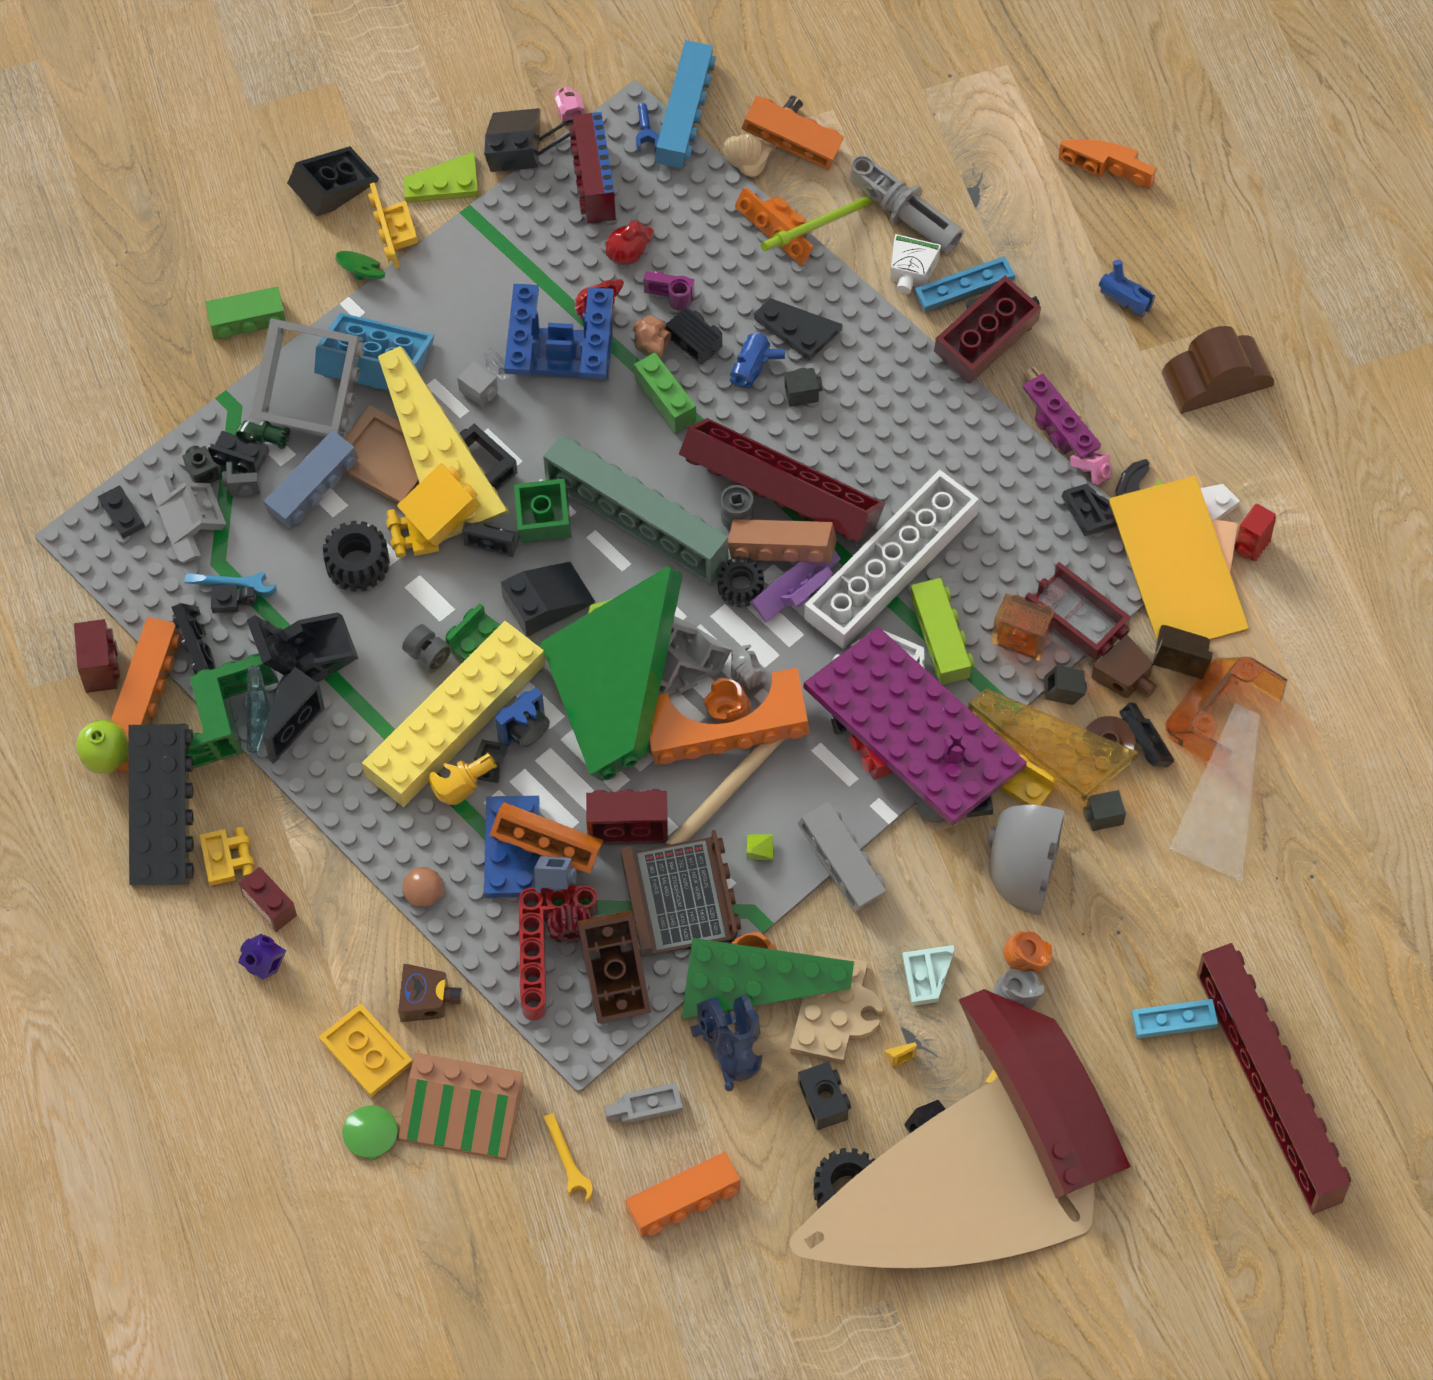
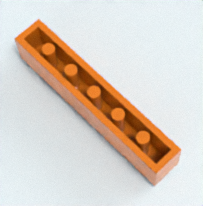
[111,617,183,773]

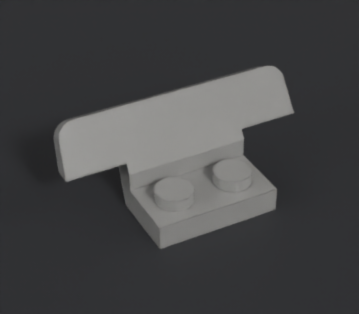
[150,475,226,564]

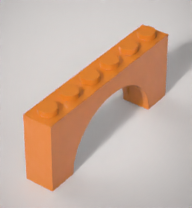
[650,668,810,765]

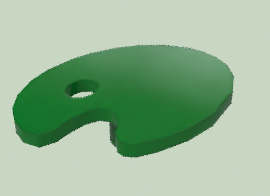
[335,251,385,280]

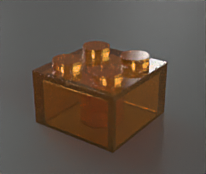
[992,593,1055,661]

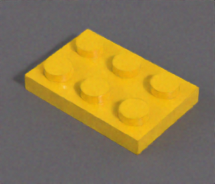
[319,1003,413,1098]

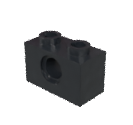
[798,1062,851,1130]

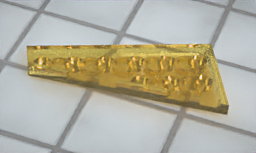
[968,688,1138,801]

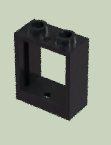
[459,423,518,491]

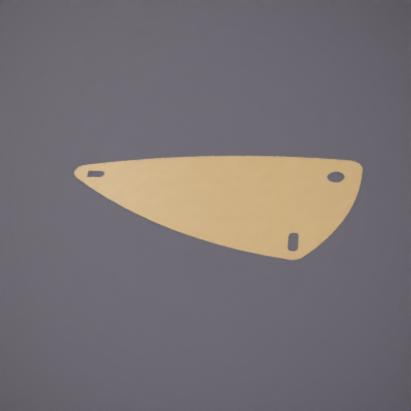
[789,1078,1094,1268]

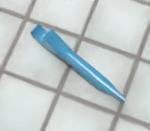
[184,572,277,597]

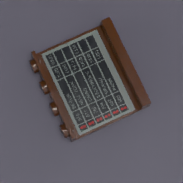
[621,830,741,957]

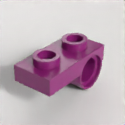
[644,271,695,310]

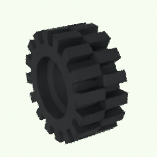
[717,557,764,607]

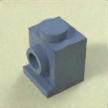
[534,856,577,893]

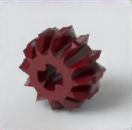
[547,904,592,943]

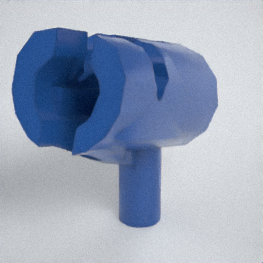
[1099,260,1155,317]
[730,333,785,389]

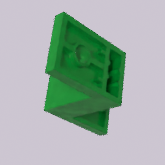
[189,654,279,768]

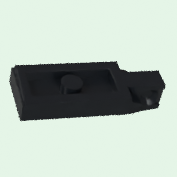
[1119,702,1174,767]

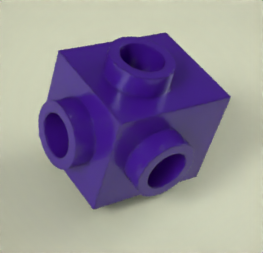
[238,934,287,979]

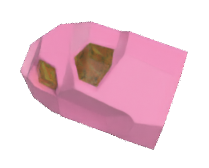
[555,87,585,124]

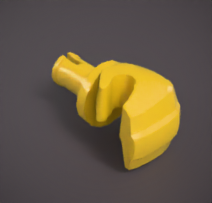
[429,753,497,805]

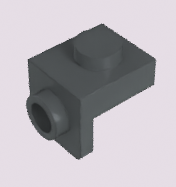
[222,462,260,497]

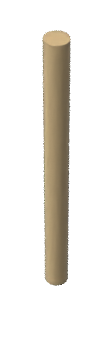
[665,739,785,846]

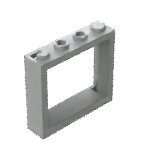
[250,318,364,437]

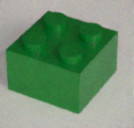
[514,478,572,543]

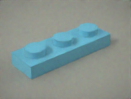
[1131,999,1218,1039]

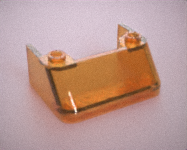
[1165,657,1288,774]

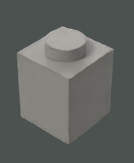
[457,361,498,407]

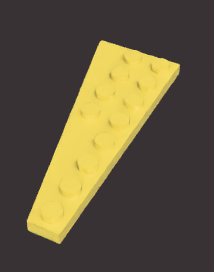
[378,346,509,541]

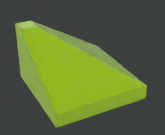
[747,834,773,860]

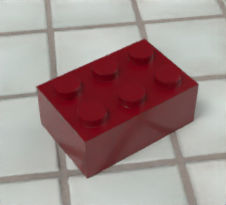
[586,789,668,844]

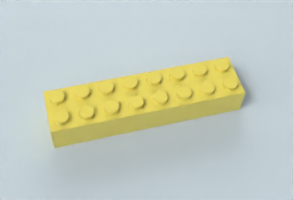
[362,621,545,808]

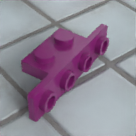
[1023,374,1101,459]

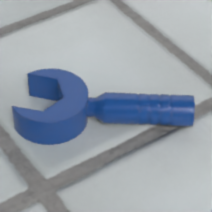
[636,103,659,153]

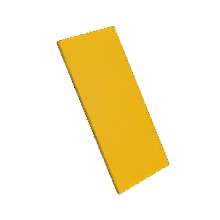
[1109,476,1248,641]

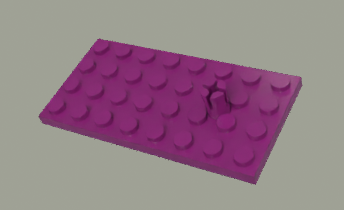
[803,627,1027,826]

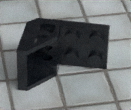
[247,612,359,683]

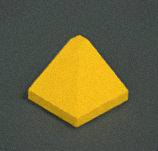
[884,1042,917,1067]

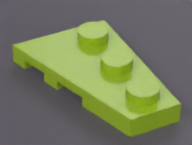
[403,151,478,203]

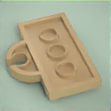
[790,951,883,1064]

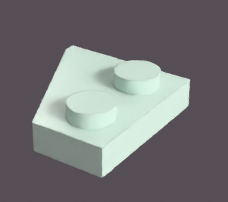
[902,945,954,1006]

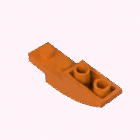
[1058,139,1156,189]

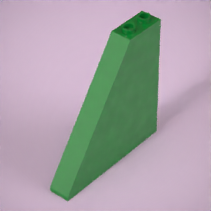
[540,566,682,781]

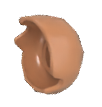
[402,867,445,907]

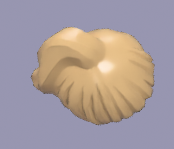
[723,133,777,178]

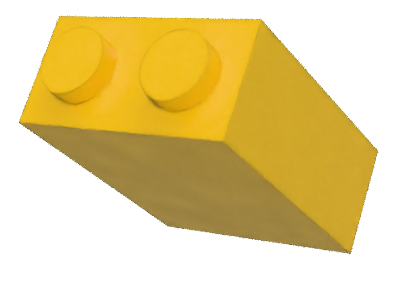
[397,463,481,547]

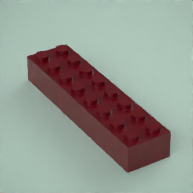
[679,418,886,541]

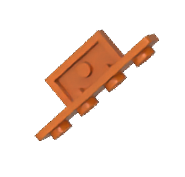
[735,188,813,265]

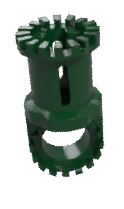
[236,420,290,449]

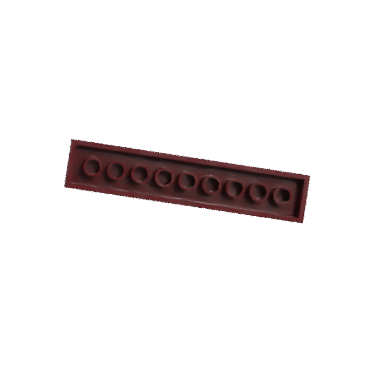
[1197,943,1351,1215]

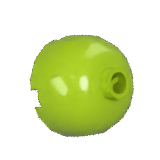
[76,720,129,774]

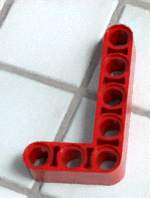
[519,886,598,1021]

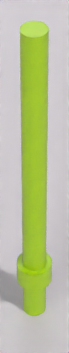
[760,195,872,252]

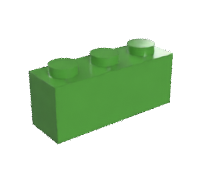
[205,286,286,339]
[634,353,697,434]

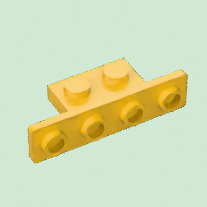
[368,183,419,269]

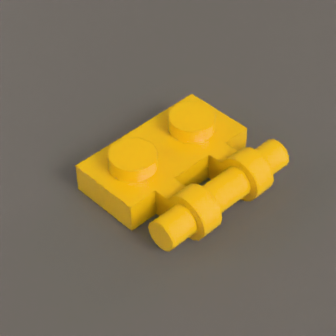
[386,509,439,558]
[199,827,255,886]

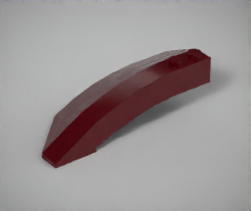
[959,989,1131,1199]

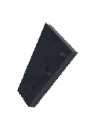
[754,298,843,361]
[171,603,216,674]

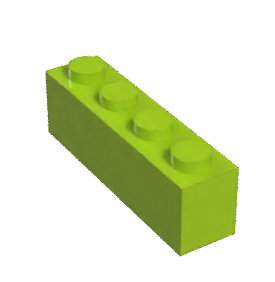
[910,578,974,685]

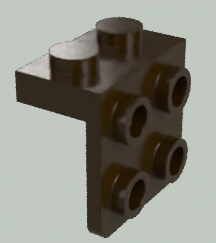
[1152,625,1213,680]

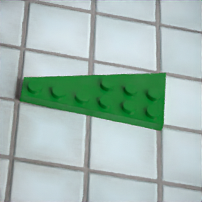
[681,938,855,1019]

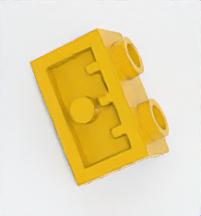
[998,754,1056,806]

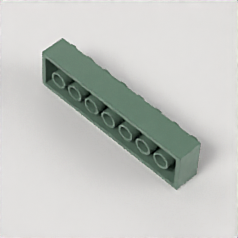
[543,435,729,584]

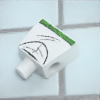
[890,234,941,295]

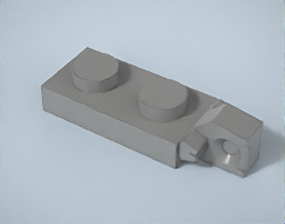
[604,1083,683,1123]

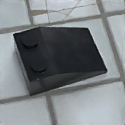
[484,108,541,172]
[287,146,379,216]
[501,562,595,637]
[264,667,325,764]

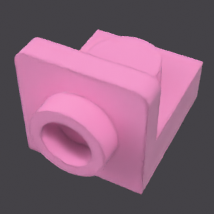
[1070,451,1112,485]

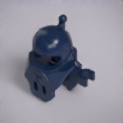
[690,995,762,1091]

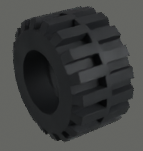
[323,521,390,592]
[814,1148,875,1209]

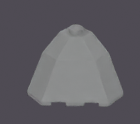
[659,616,731,696]

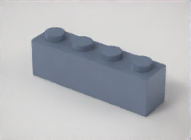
[264,430,358,530]

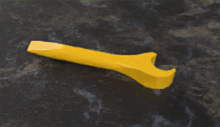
[543,1113,593,1203]

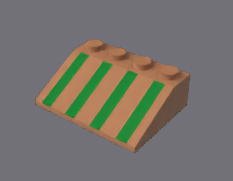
[398,1052,524,1160]

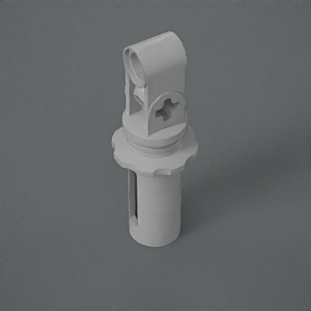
[850,156,964,254]

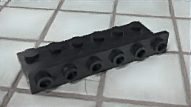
[128,724,194,885]

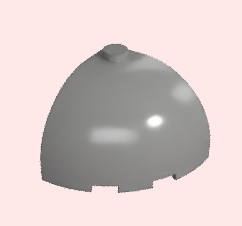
[988,805,1065,915]

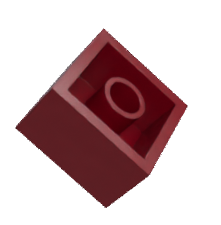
[74,619,120,693]

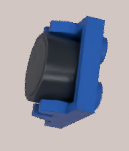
[495,687,550,747]

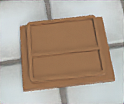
[344,405,419,503]

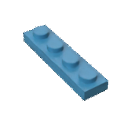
[914,256,1015,313]

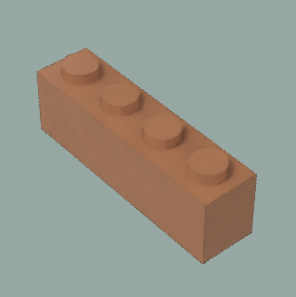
[728,519,837,563]

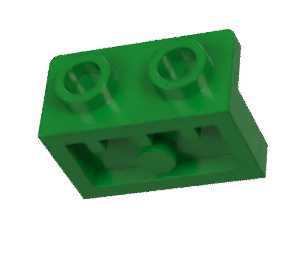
[445,604,500,662]

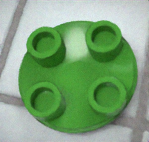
[342,1105,398,1160]

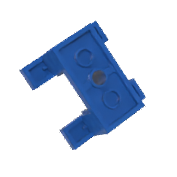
[504,284,614,379]

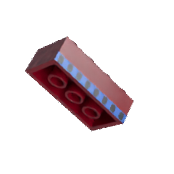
[569,112,616,224]

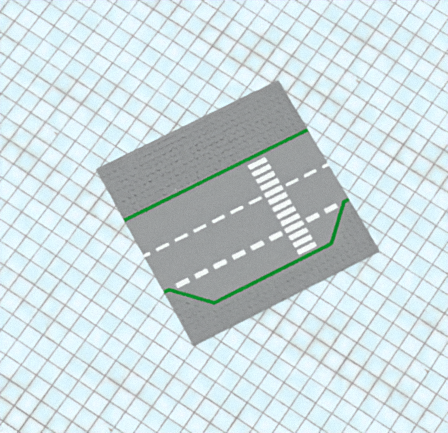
[36,81,1144,1092]

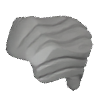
[731,644,768,691]
[994,969,1044,1009]

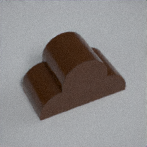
[1162,326,1274,414]
[577,910,651,1023]

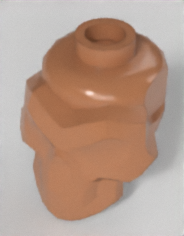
[633,315,672,359]

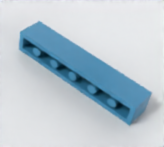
[655,40,716,169]

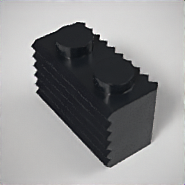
[666,307,723,365]

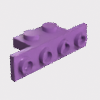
[750,550,841,622]

